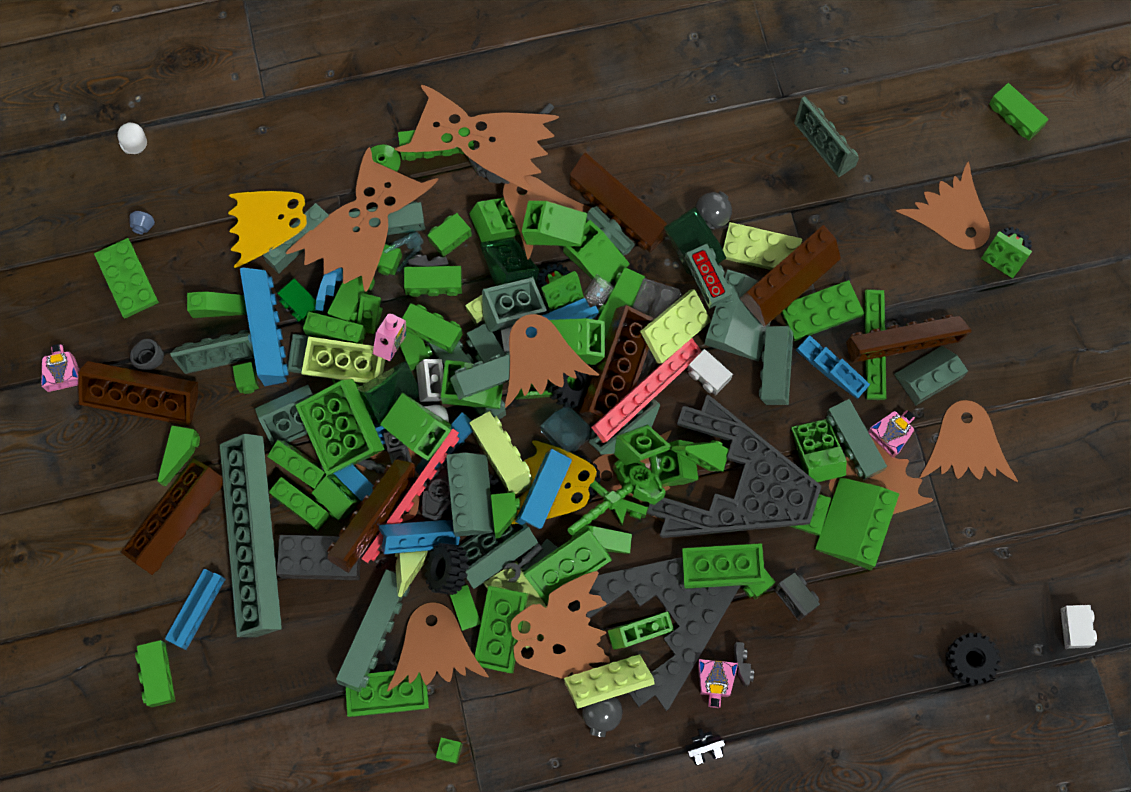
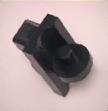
[685,728,725,765]

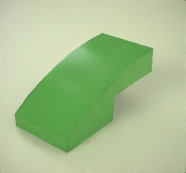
[450,584,481,631]

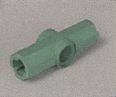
[586,206,635,256]

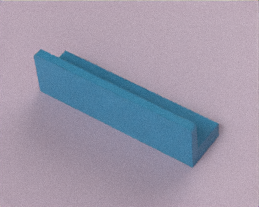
[526,298,599,338]
[515,449,572,529]
[379,520,460,554]
[165,569,226,650]

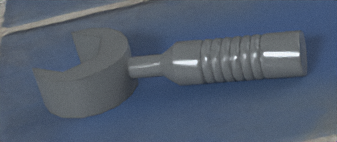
[503,544,543,582]

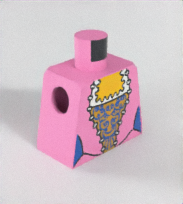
[373,314,406,361]
[42,344,79,392]
[868,410,915,458]
[698,659,738,708]

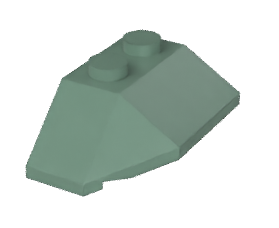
[589,398,660,454]

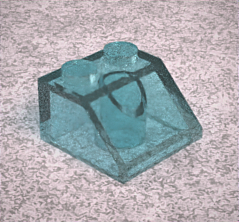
[541,407,593,454]

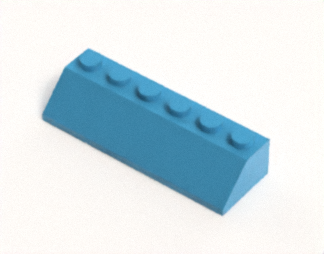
[240,268,289,386]

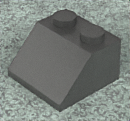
[774,573,820,621]

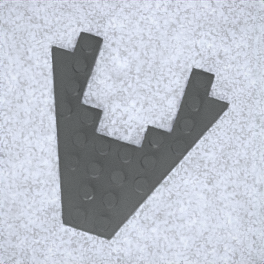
[647,395,821,538]
[568,557,741,711]

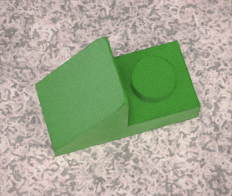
[357,293,383,334]
[613,499,648,526]

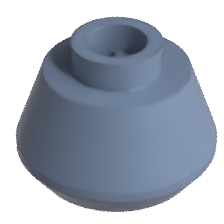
[129,211,155,234]

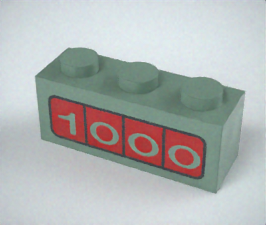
[685,244,733,308]

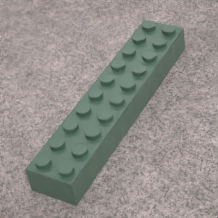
[220,434,282,637]

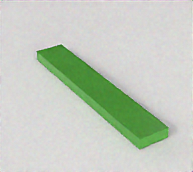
[864,290,886,400]

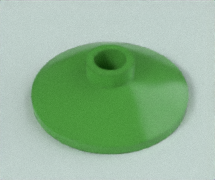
[371,145,401,172]

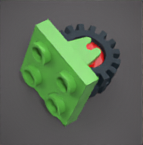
[981,227,1032,278]
[538,264,584,313]

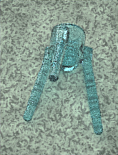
[383,231,424,272]

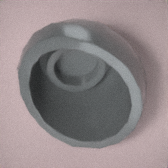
[130,339,164,370]

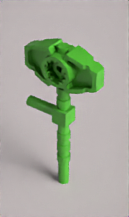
[567,459,666,535]

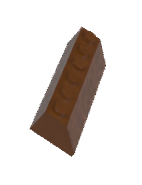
[570,152,667,253]
[739,225,841,327]
[579,305,654,421]
[846,315,972,363]
[78,361,198,426]
[120,458,223,575]
[327,459,415,573]

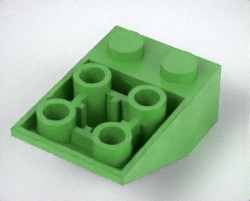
[469,194,524,245]
[522,201,587,246]
[564,220,630,290]
[549,318,605,365]
[441,360,503,409]
[380,393,451,461]
[791,419,847,482]

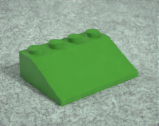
[295,379,385,476]
[815,477,899,570]

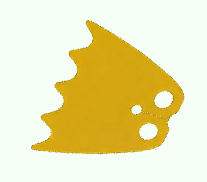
[228,191,307,268]
[511,441,597,524]

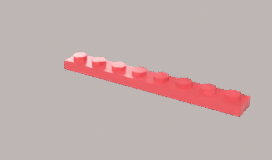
[591,338,702,443]
[361,429,460,563]

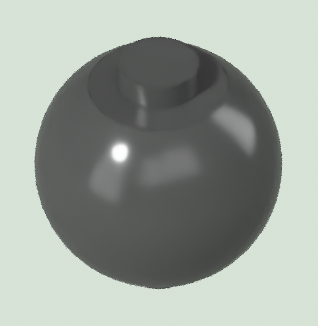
[695,191,732,233]
[582,697,623,737]

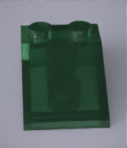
[664,207,726,277]
[480,237,539,286]
[357,361,419,426]

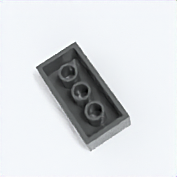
[277,535,361,580]

